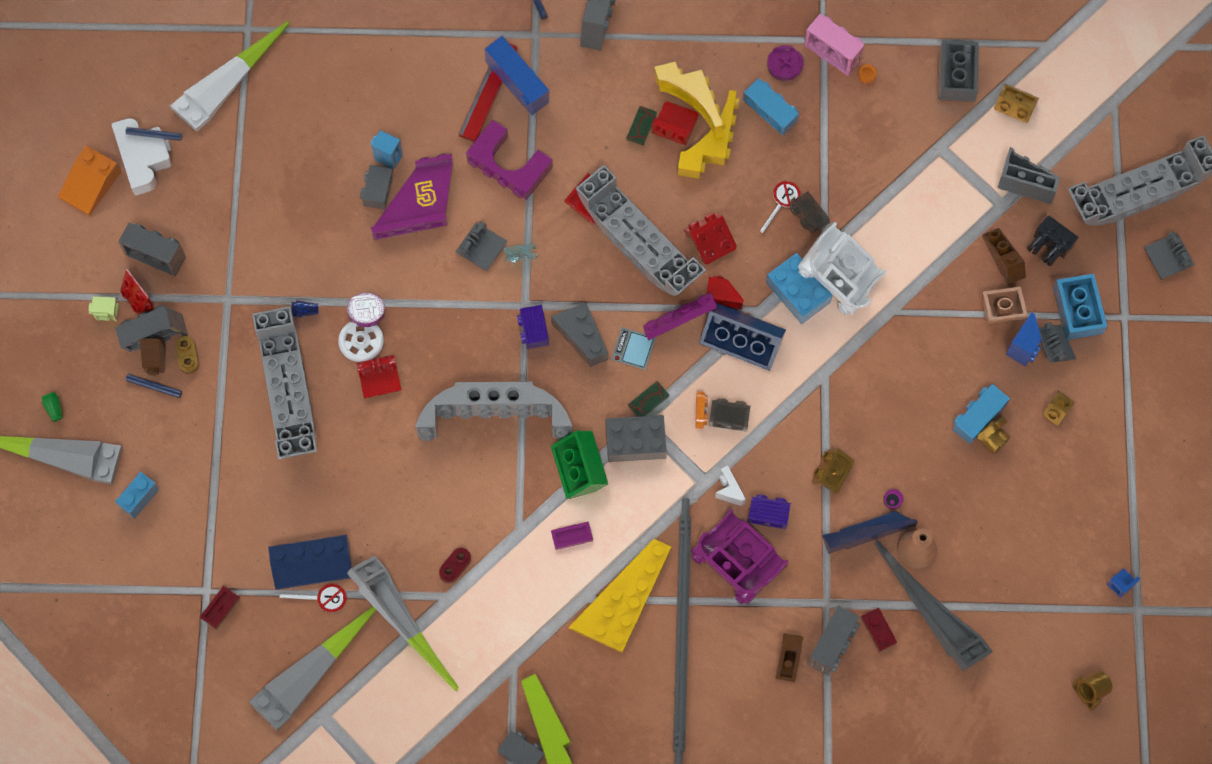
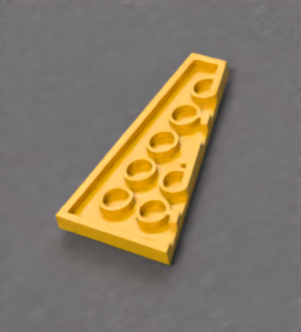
[569,539,671,653]

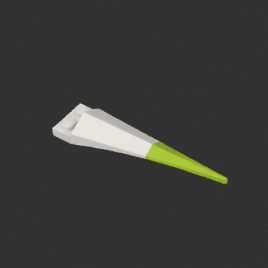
[170,21,289,132]

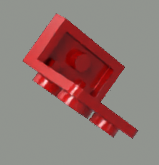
[652,101,698,146]
[684,212,737,264]

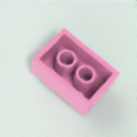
[804,14,865,76]

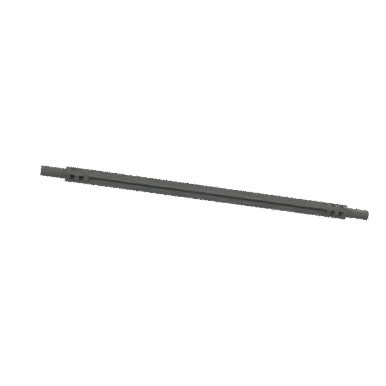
[673,498,691,764]

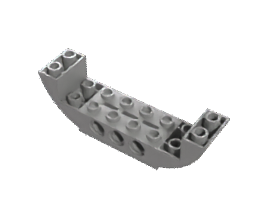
[1068,135,1212,226]
[576,165,706,296]
[252,306,318,459]
[415,382,572,441]

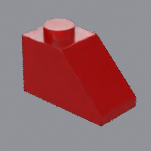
[706,276,744,310]

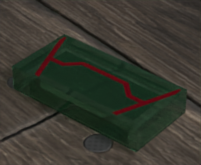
[627,106,657,146]
[628,381,670,417]

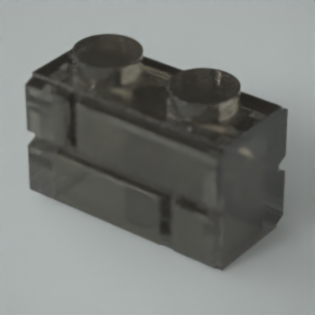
[709,398,751,432]

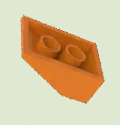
[58,145,121,216]

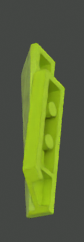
[521,674,572,764]

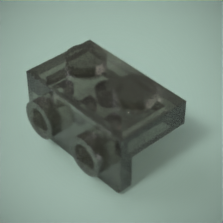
[789,191,830,234]

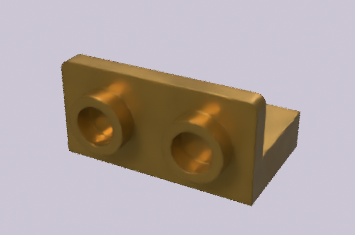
[994,84,1039,123]
[812,448,855,494]

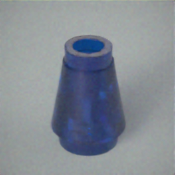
[291,300,318,319]

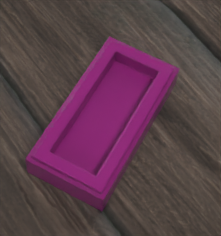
[551,521,593,550]

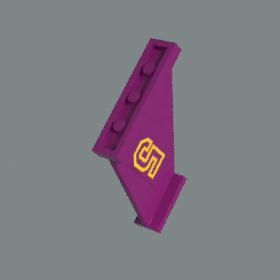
[371,154,453,240]

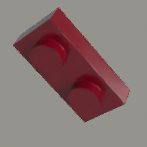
[200,585,240,630]
[861,607,897,652]

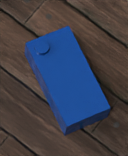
[485,36,549,115]

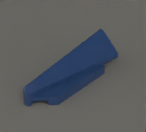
[822,511,918,554]

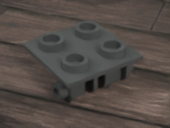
[455,222,508,271]
[1144,231,1195,280]
[1039,322,1076,363]

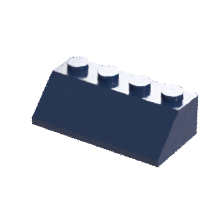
[699,303,786,371]
[268,535,352,590]

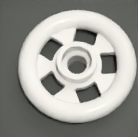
[338,321,384,362]

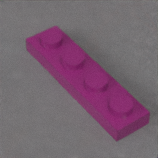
[643,293,717,341]

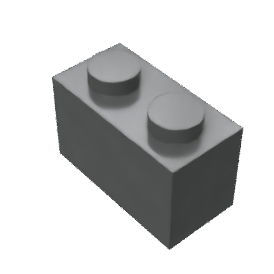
[360,165,393,210]
[497,731,545,764]

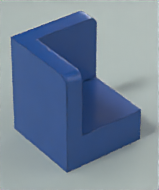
[1107,569,1140,598]

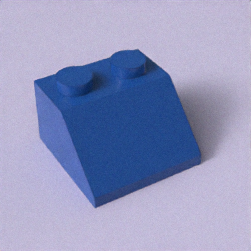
[1006,312,1042,367]

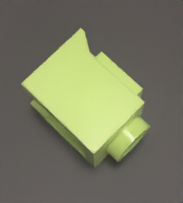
[89,297,119,322]

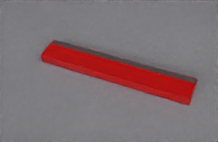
[459,43,518,142]

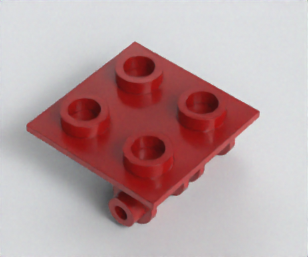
[120,269,154,315]
[357,355,402,399]

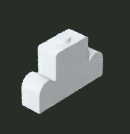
[112,119,172,196]

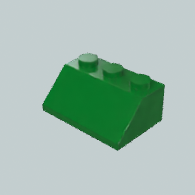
[551,430,609,499]

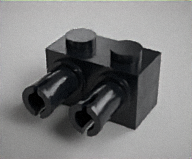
[1027,215,1079,266]

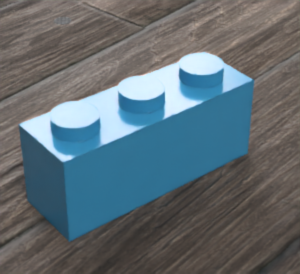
[743,78,799,136]
[953,384,1010,445]

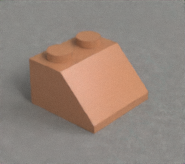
[983,287,1028,323]

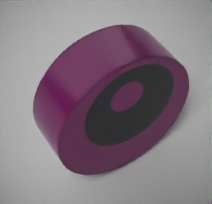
[883,489,904,510]

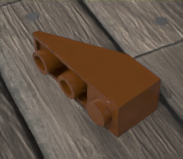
[982,228,1026,284]

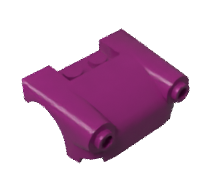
[691,509,789,605]

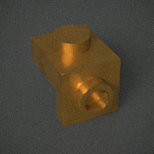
[1042,391,1075,425]

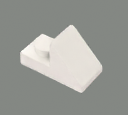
[715,466,746,506]

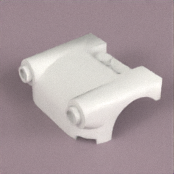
[798,222,888,315]

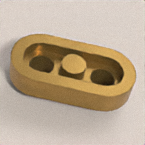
[175,336,199,374]

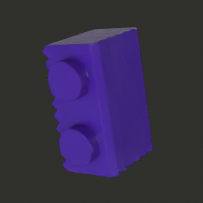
[517,305,549,349]
[748,494,791,529]

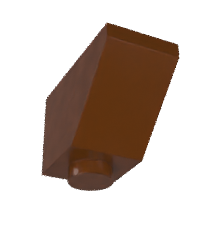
[140,339,166,375]
[775,633,803,682]

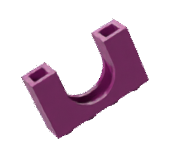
[466,120,553,200]

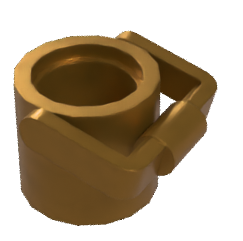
[976,416,1011,455]
[1072,670,1113,711]

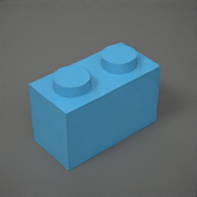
[371,130,403,170]
[115,472,159,519]

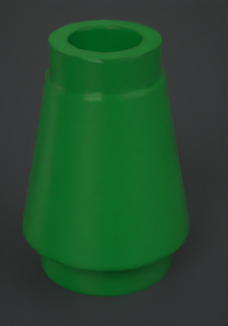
[41,392,63,422]

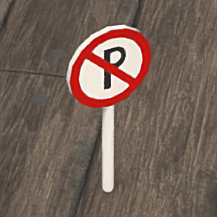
[760,181,801,233]
[280,584,347,613]

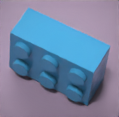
[766,253,833,325]
[1053,274,1108,340]

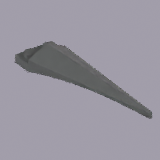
[875,541,993,672]

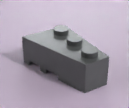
[580,0,616,51]
[997,147,1060,204]
[551,303,608,367]
[115,306,188,352]

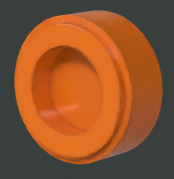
[858,64,877,84]

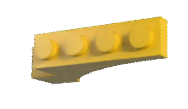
[654,62,725,138]
[677,90,739,179]

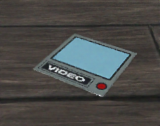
[611,327,656,370]

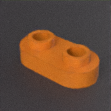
[696,391,708,429]

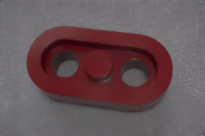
[439,548,471,584]

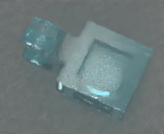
[503,243,537,262]

